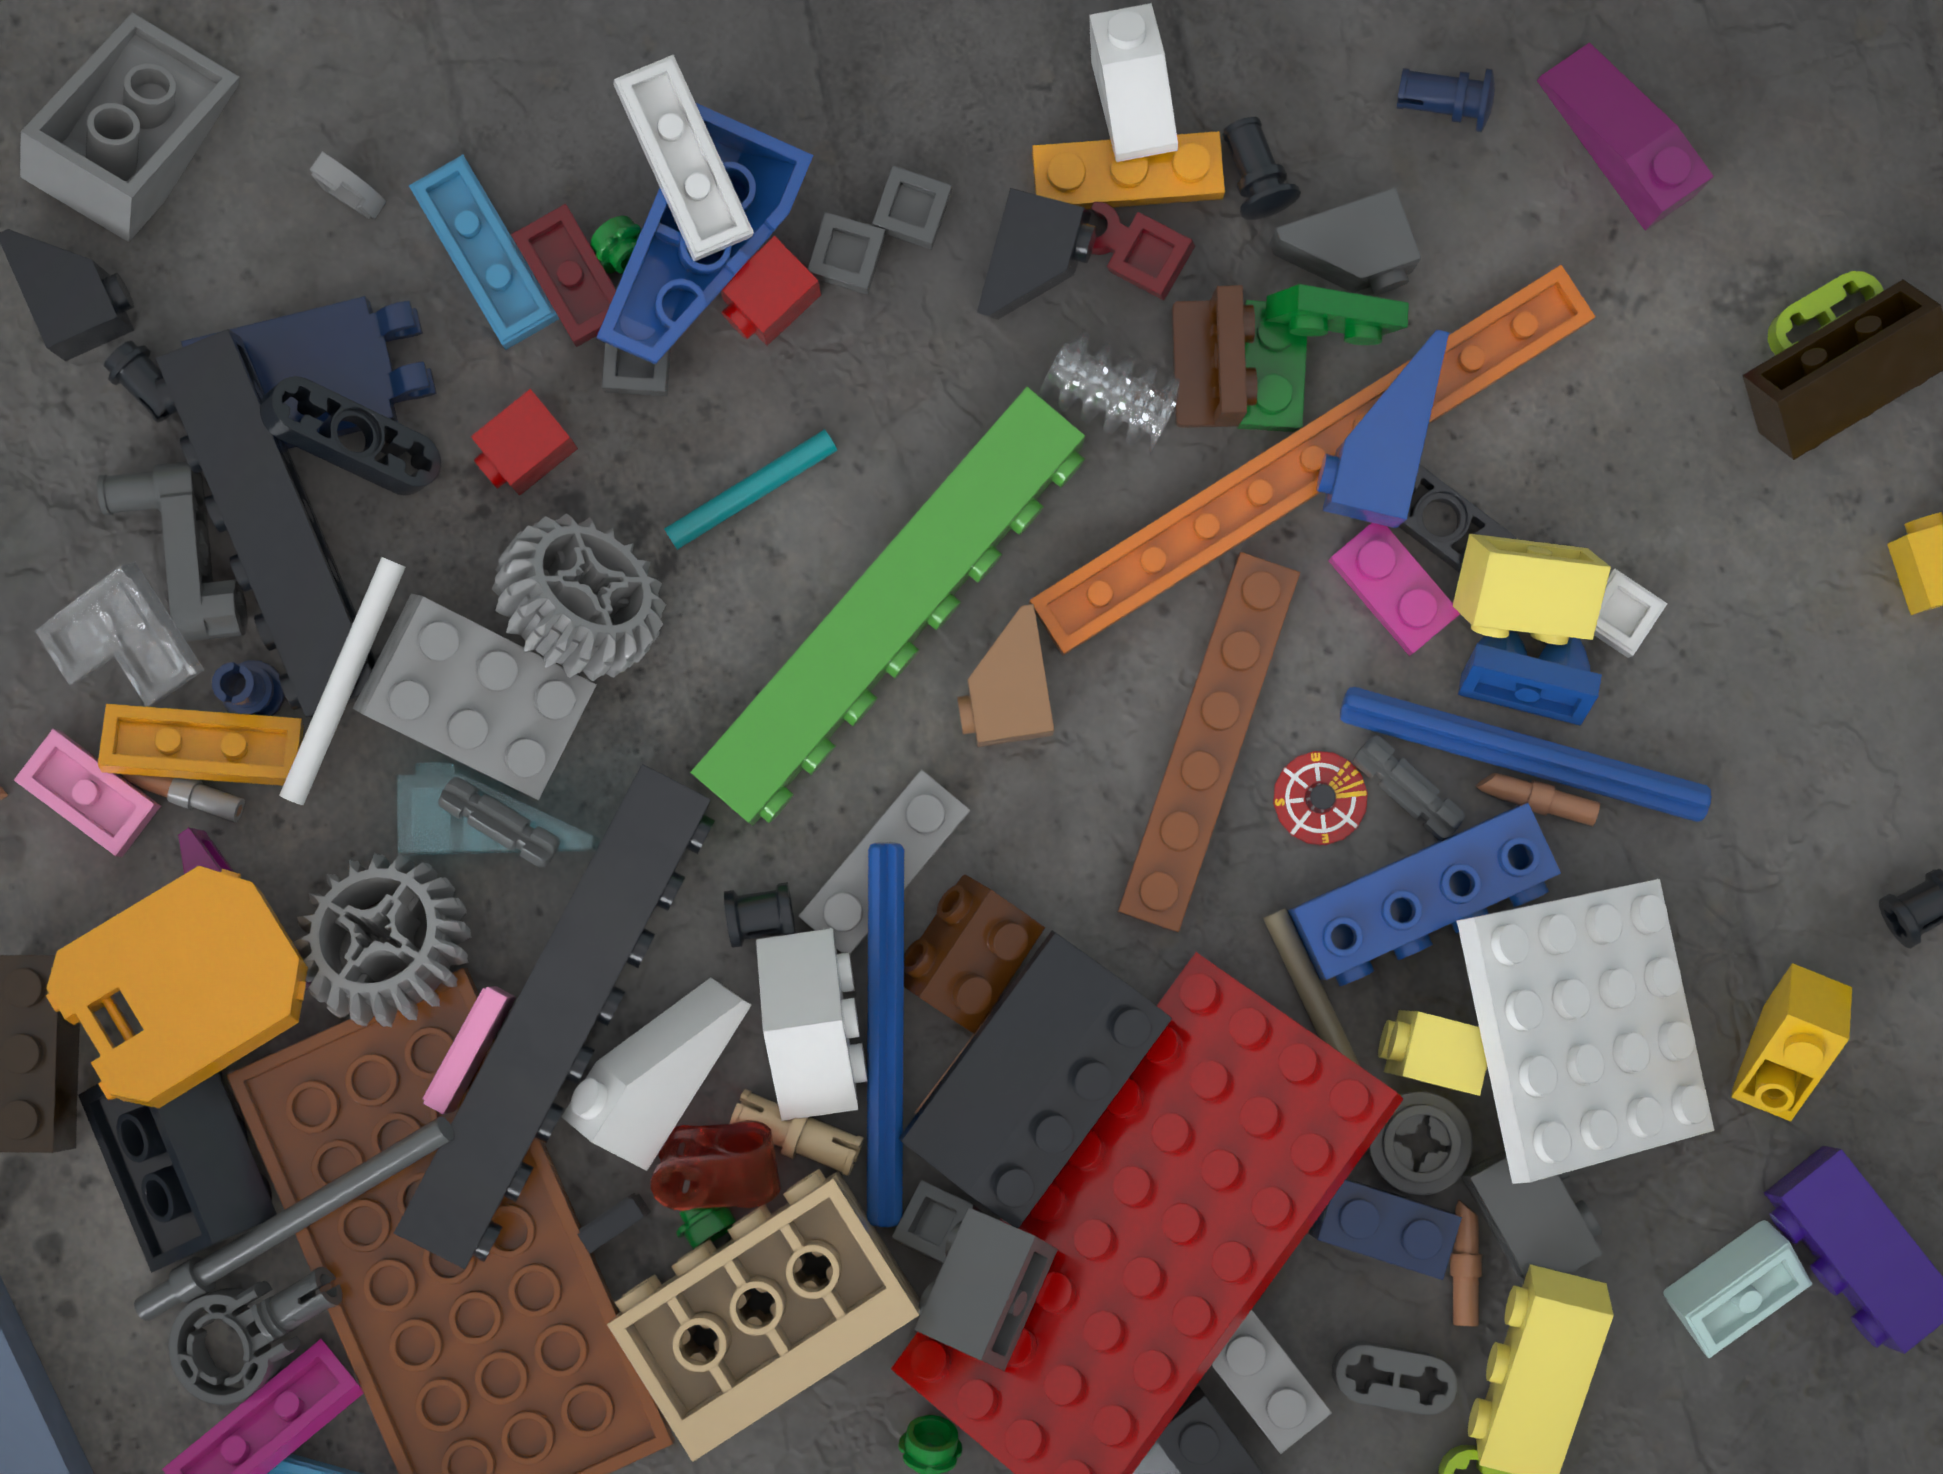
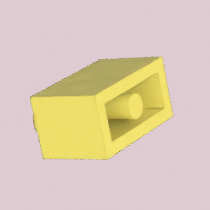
[1453,534,1611,645]
[1378,1010,1487,1096]

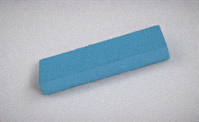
[409,155,559,350]

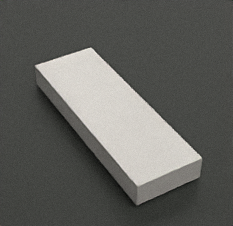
[613,55,754,261]

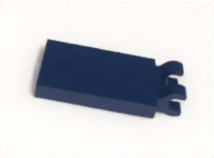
[181,296,437,449]

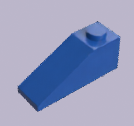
[1316,330,1449,528]

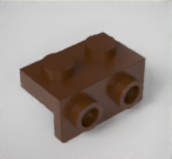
[1172,285,1257,428]
[904,875,1046,1034]

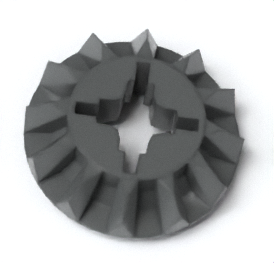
[1370,1092,1473,1195]

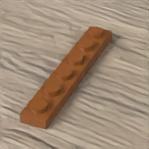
[1117,552,1301,933]

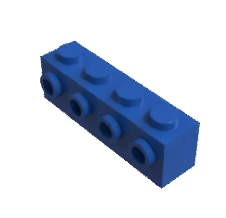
[1287,803,1561,986]

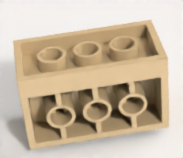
[607,1169,920,1462]

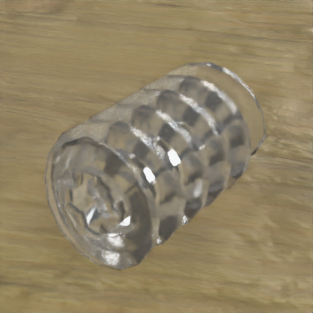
[1038,331,1180,455]

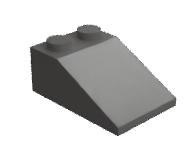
[20,12,240,242]

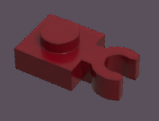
[1091,202,1195,301]

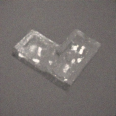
[35,562,204,707]

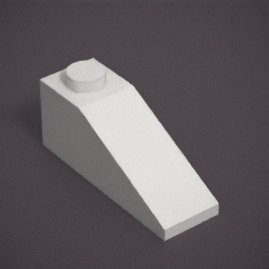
[561,977,751,1171]

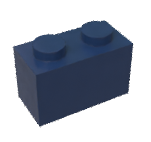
[1308,1178,1462,1280]

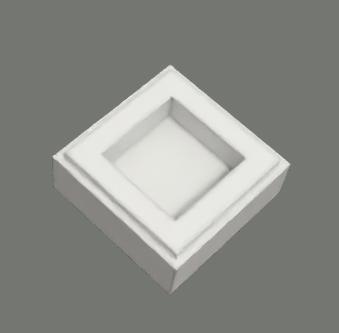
[1594,568,1668,658]

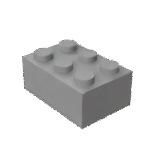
[352,593,597,800]

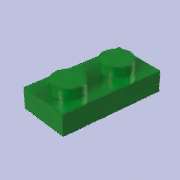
[1265,284,1409,345]
[1237,300,1307,432]

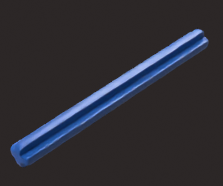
[1340,687,1712,822]
[867,842,904,1227]

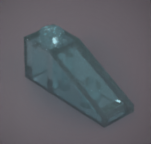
[397,762,600,856]

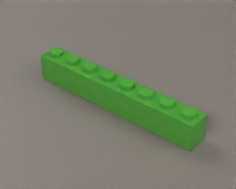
[690,387,1085,826]

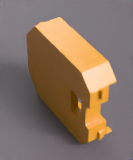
[46,866,308,1108]

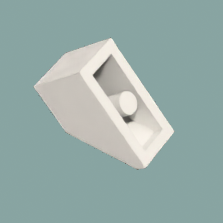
[1089,3,1178,162]

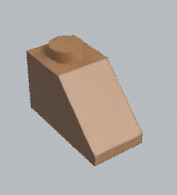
[957,604,1054,748]

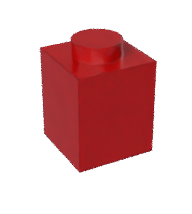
[721,236,821,346]
[470,389,578,496]

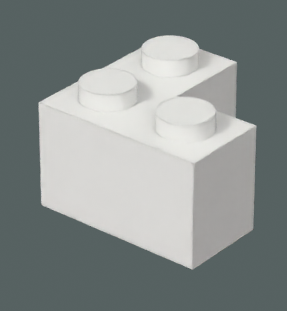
[756,928,868,1121]

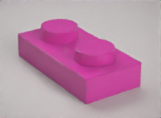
[1328,523,1460,656]

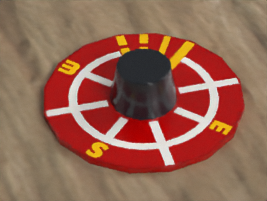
[1273,751,1368,845]

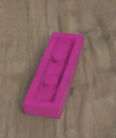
[162,1339,364,1474]

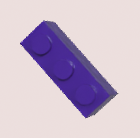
[1764,1146,1943,1354]

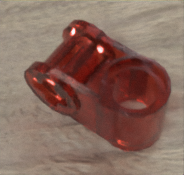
[650,1120,781,1211]

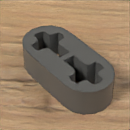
[1332,1341,1458,1415]

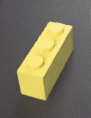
[1468,1264,1614,1474]

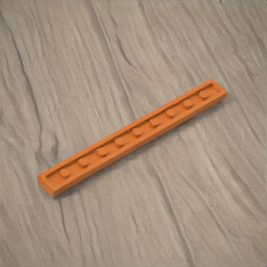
[1029,265,1596,656]

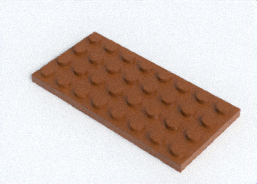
[227,968,675,1474]

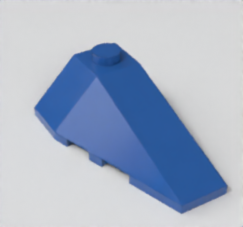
[596,103,813,364]

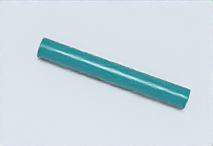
[664,429,838,550]

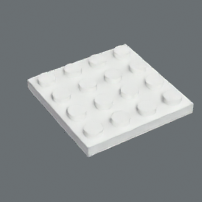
[1457,879,1714,1184]

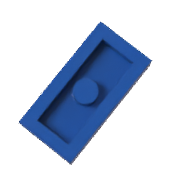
[1458,630,1602,726]

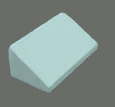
[1663,1220,1812,1358]

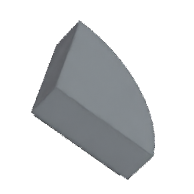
[310,151,386,220]

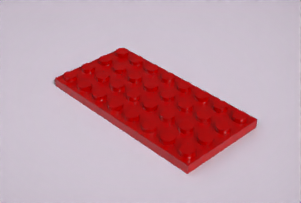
[891,952,1404,1474]

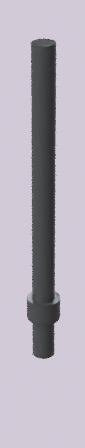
[134,1117,454,1321]

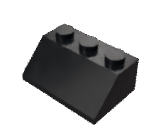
[78,1071,277,1273]

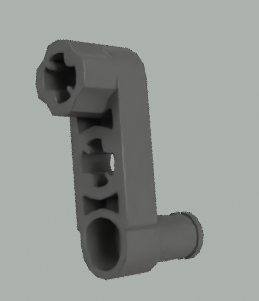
[97,461,248,642]

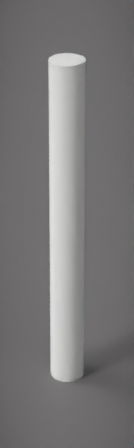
[279,557,406,805]

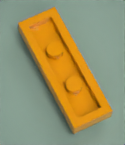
[1032,131,1225,209]
[98,704,304,786]

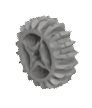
[492,513,666,682]
[293,853,472,1028]

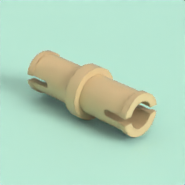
[729,1089,864,1176]

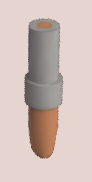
[123,774,245,823]

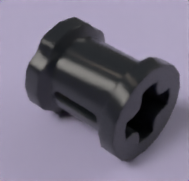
[1879,869,1943,949]
[724,882,796,948]

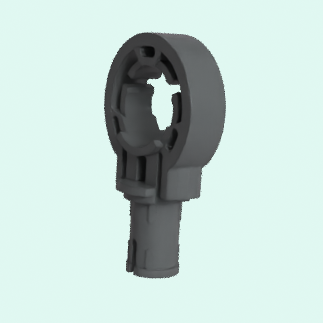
[169,1267,342,1405]

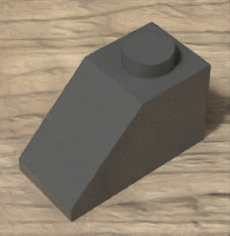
[1270,187,1421,295]

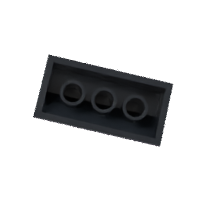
[898,930,1172,1228]

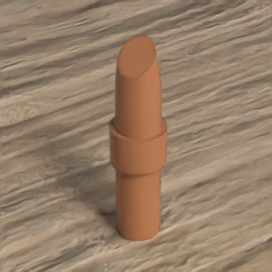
[1476,773,1600,827]
[1450,1199,1482,1326]

